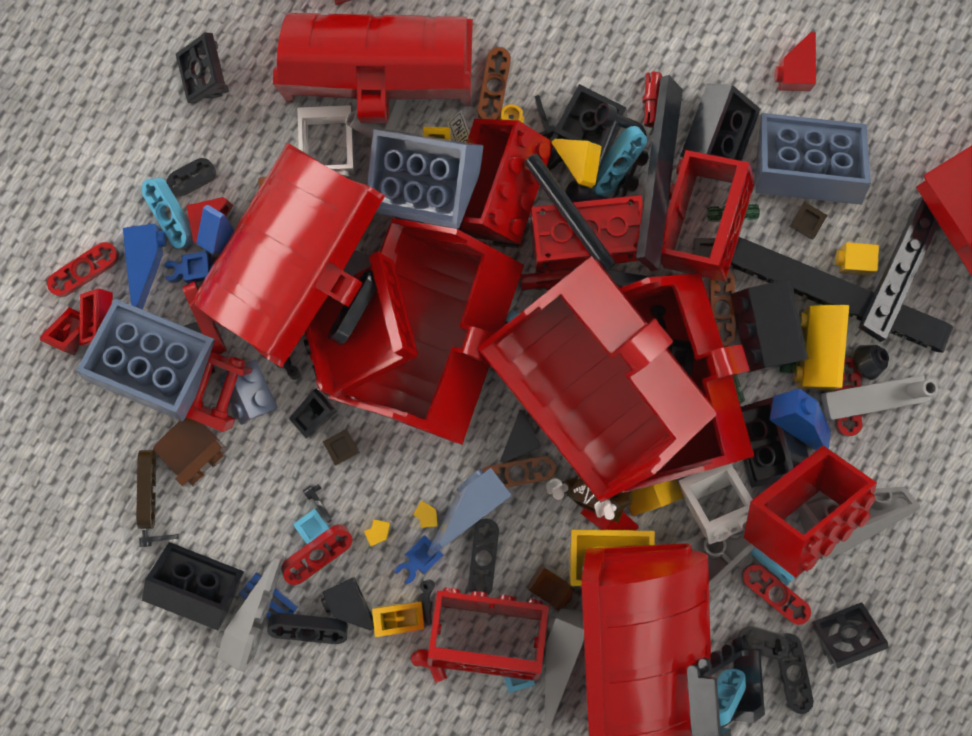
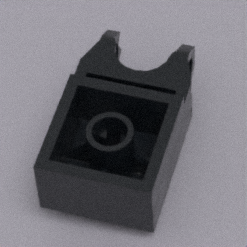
[546,84,628,172]

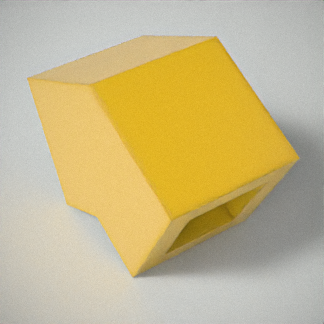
[413,501,438,528]
[364,519,391,547]

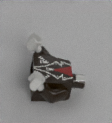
[546,475,632,523]

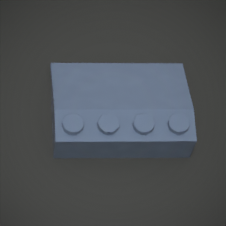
[755,113,871,205]
[367,129,483,229]
[76,299,215,422]
[427,468,512,557]

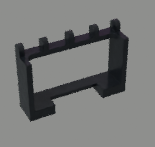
[687,637,765,736]

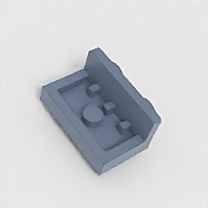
[220,359,278,425]

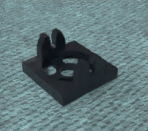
[176,32,229,104]
[812,602,889,669]

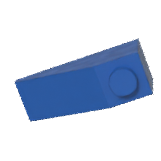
[123,224,166,310]
[770,388,831,451]

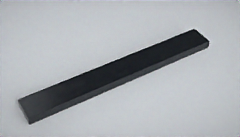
[636,75,683,272]

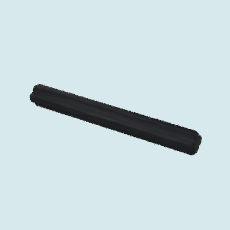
[525,153,615,271]

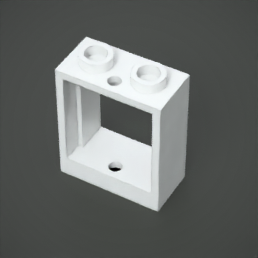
[297,105,355,178]
[679,464,753,545]

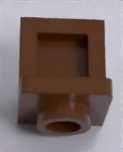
[526,565,575,611]

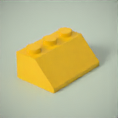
[794,305,849,392]
[569,529,655,586]

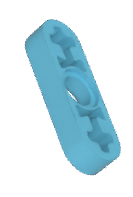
[593,126,647,196]
[142,177,194,248]
[717,669,746,726]

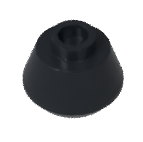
[853,345,889,380]

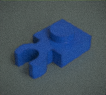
[164,250,212,284]
[394,535,443,584]

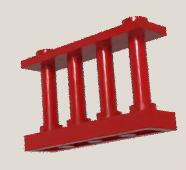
[186,351,253,432]

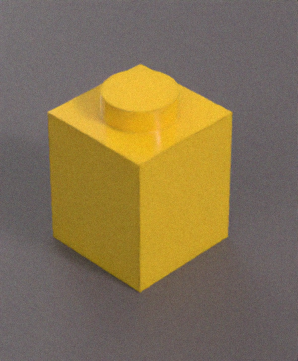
[835,242,879,276]

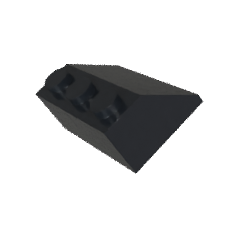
[680,84,761,161]
[731,279,808,373]
[741,397,809,488]
[142,542,244,630]

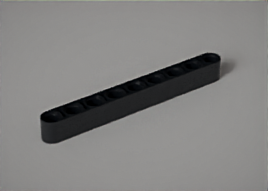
[731,237,953,353]

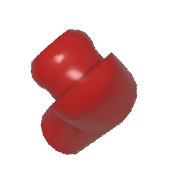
[411,649,448,683]

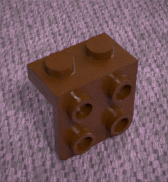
[153,417,228,487]

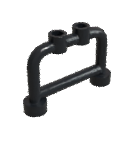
[565,103,649,203]

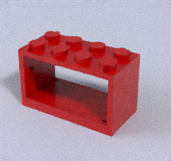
[459,119,553,244]
[661,150,755,282]
[529,195,643,273]
[744,445,877,578]
[428,587,549,681]

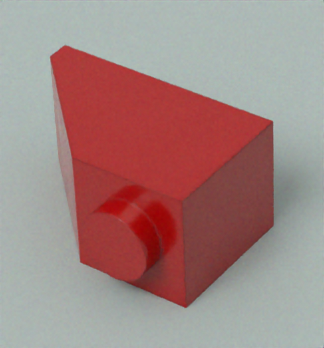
[774,32,816,91]

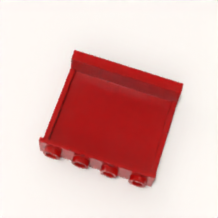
[305,251,418,398]

